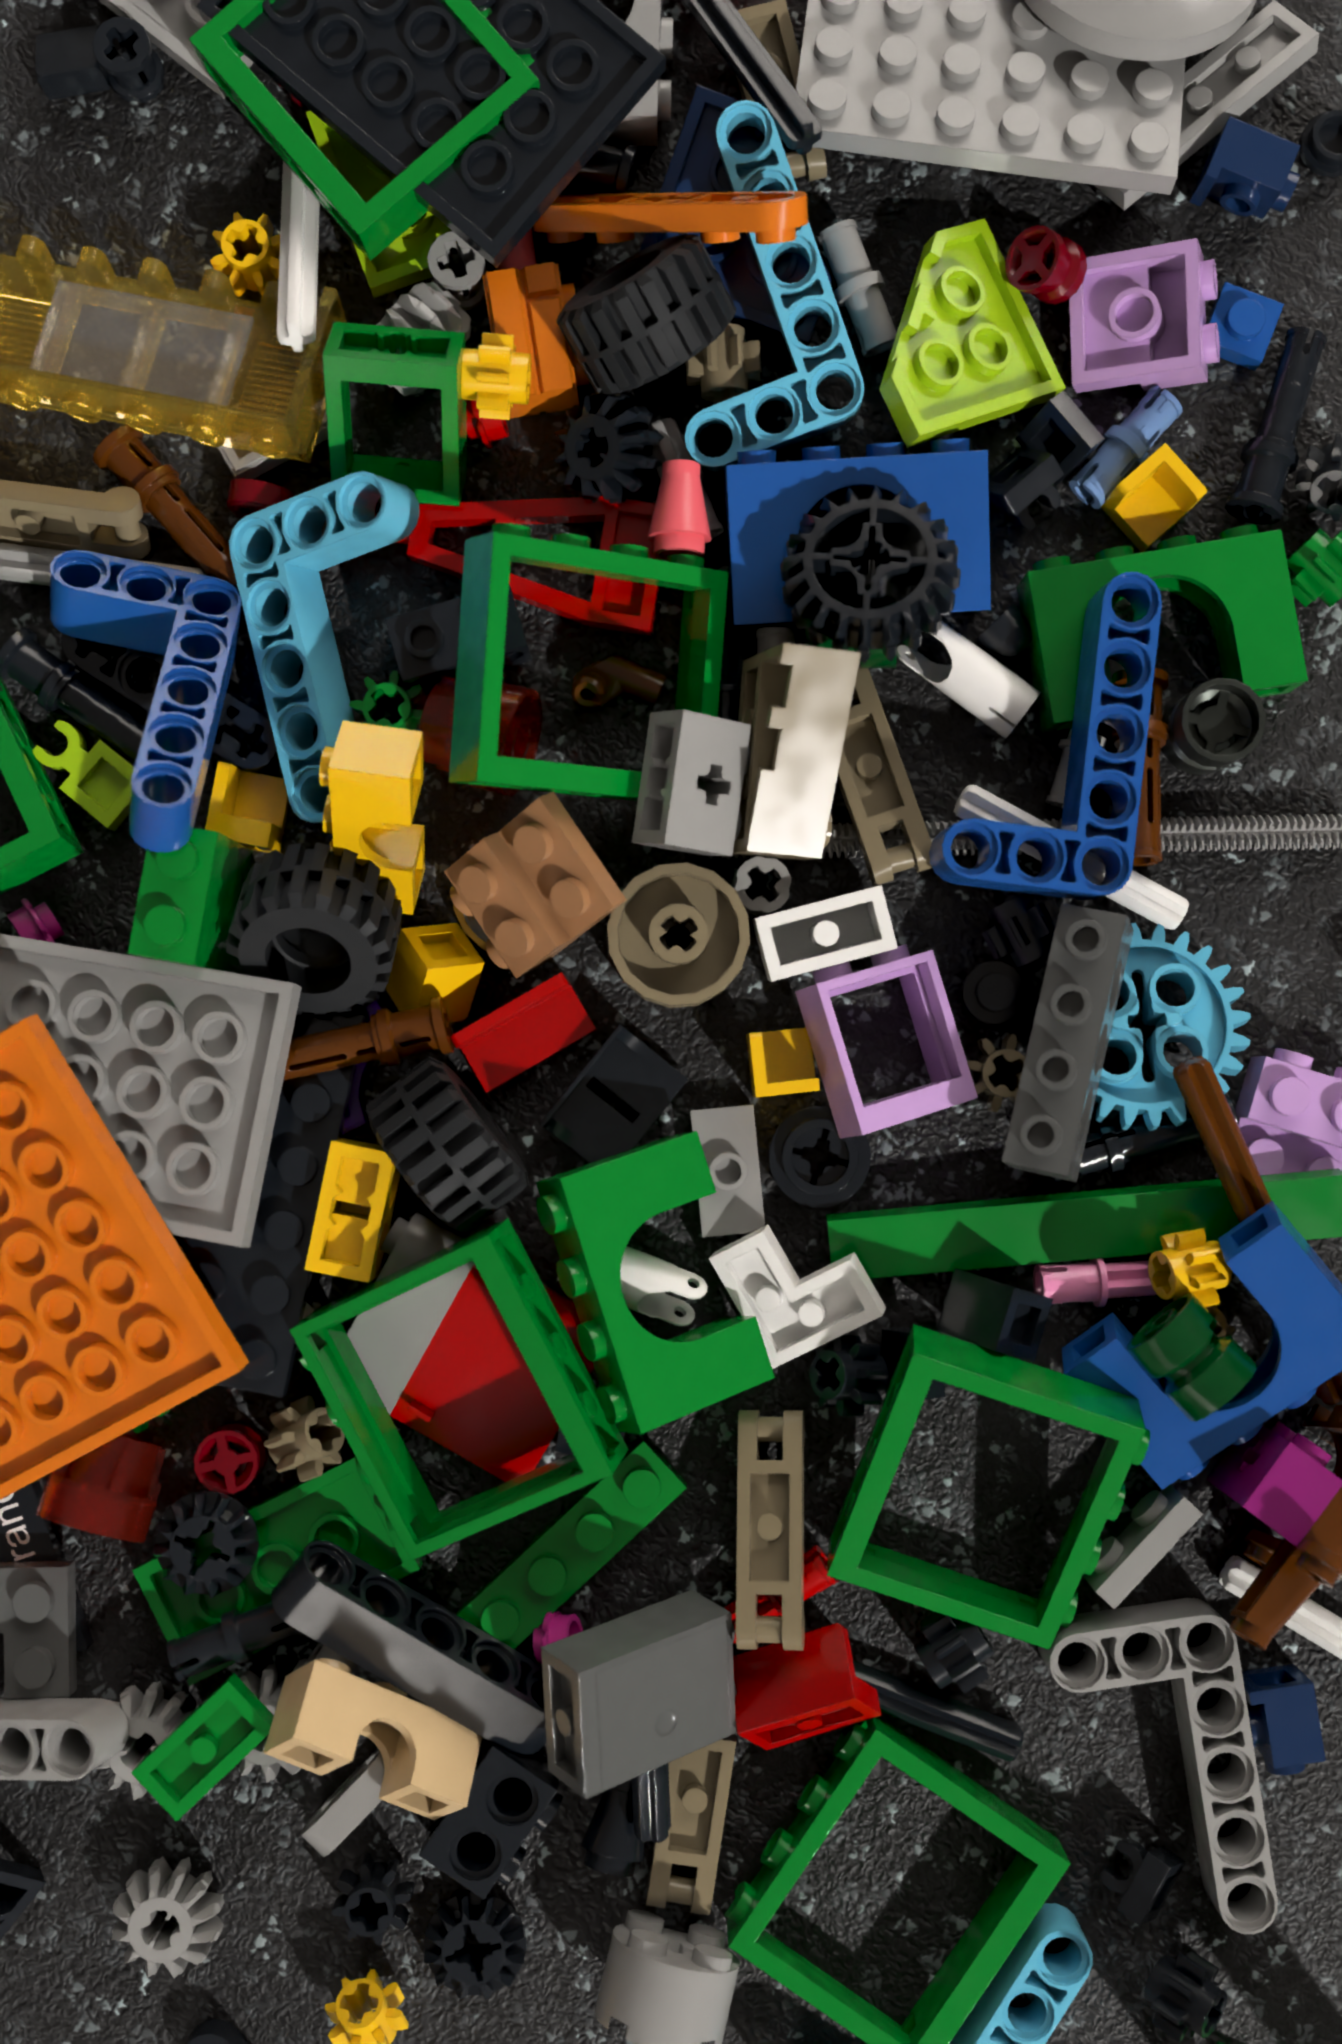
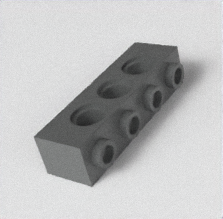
[1002,903,1134,1183]

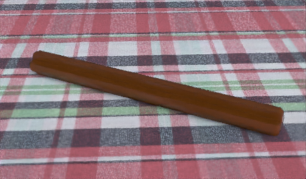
[1173,1056,1342,1405]

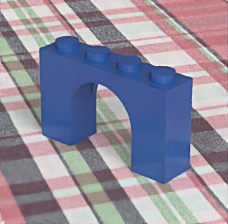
[724,438,991,625]
[1062,1201,1342,1490]

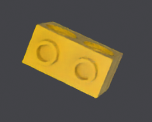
[304,1138,401,1283]

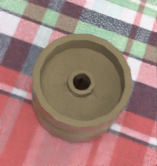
[607,862,750,1008]

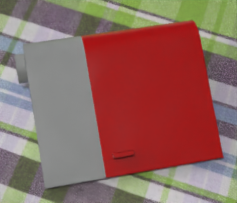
[347,1212,594,1482]

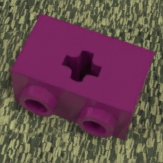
[1207,1421,1342,1547]

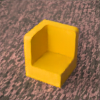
[1101,443,1207,552]
[205,761,289,853]
[386,923,485,1023]
[746,1027,820,1098]

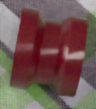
[1005,225,1087,304]
[194,1422,268,1494]

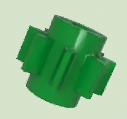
[1287,527,1342,608]
[349,670,432,730]

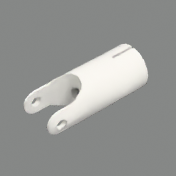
[897,621,1041,739]
[556,1246,708,1327]

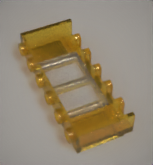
[0,234,347,463]

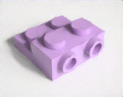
[1069,238,1220,393]
[1215,1048,1342,1178]

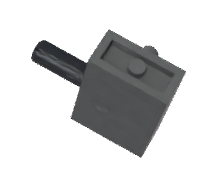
[541,1590,737,1843]

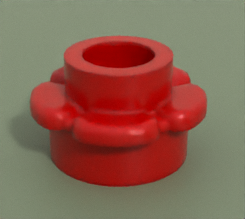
[466,400,509,449]

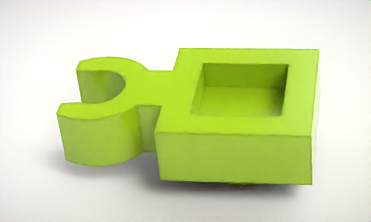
[32,720,134,831]

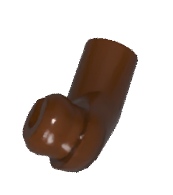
[571,655,667,709]

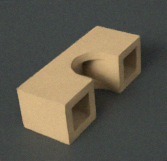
[263,1658,482,1820]

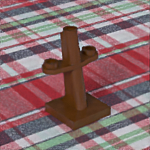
[1229,1404,1342,1651]

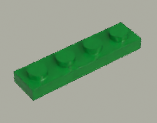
[456,1437,687,1649]

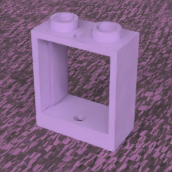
[795,944,978,1138]

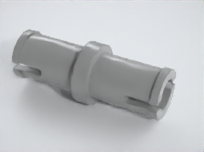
[817,219,897,358]

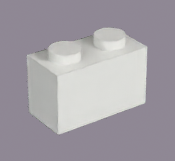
[752,885,898,982]

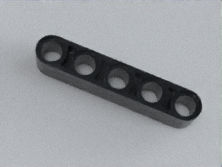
[271,1540,546,1758]

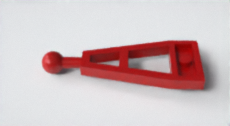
[326,496,664,636]

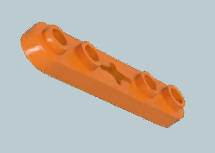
[533,191,808,244]

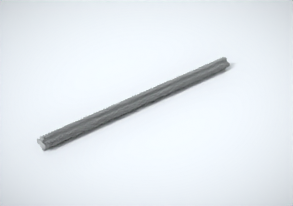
[722,814,1342,860]

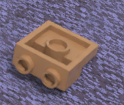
[444,791,627,979]

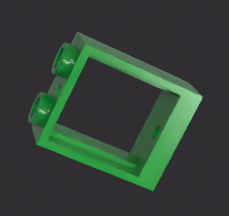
[322,322,467,506]

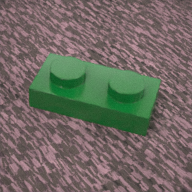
[131,1673,274,1822]

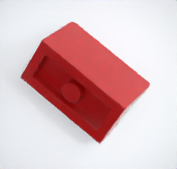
[450,972,597,1093]
[733,1623,882,1751]

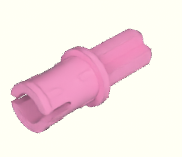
[1033,1258,1157,1307]

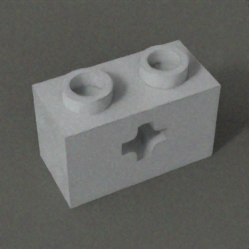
[632,709,751,856]

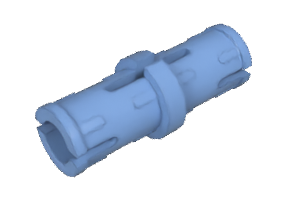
[1069,385,1183,509]

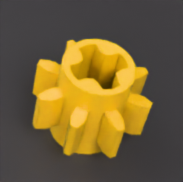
[210,212,280,299]
[460,332,531,420]
[1148,1228,1232,1307]
[324,1969,409,2044]

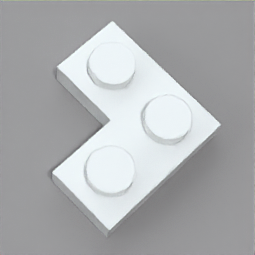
[709,1224,886,1369]

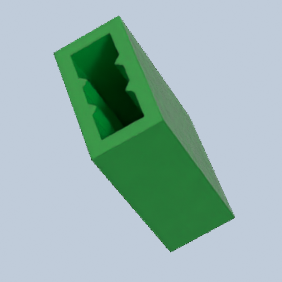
[128,828,252,972]

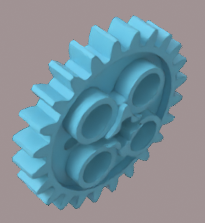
[1095,923,1251,1131]

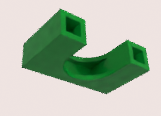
[1017,524,1308,734]
[536,1131,775,1434]

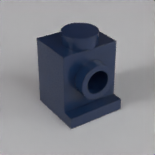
[1189,116,1301,219]
[1242,1664,1326,1775]

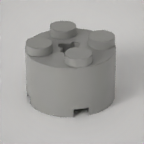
[594,1909,740,2044]

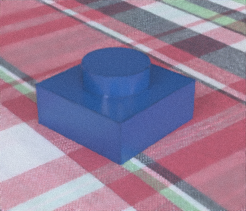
[1206,282,1284,371]

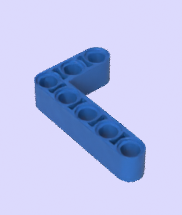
[50,550,241,853]
[929,572,1162,900]

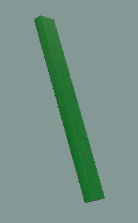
[826,1168,1342,1279]

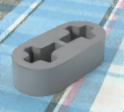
[300,1748,384,1857]

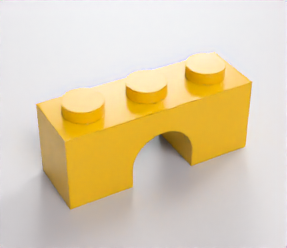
[319,720,425,915]

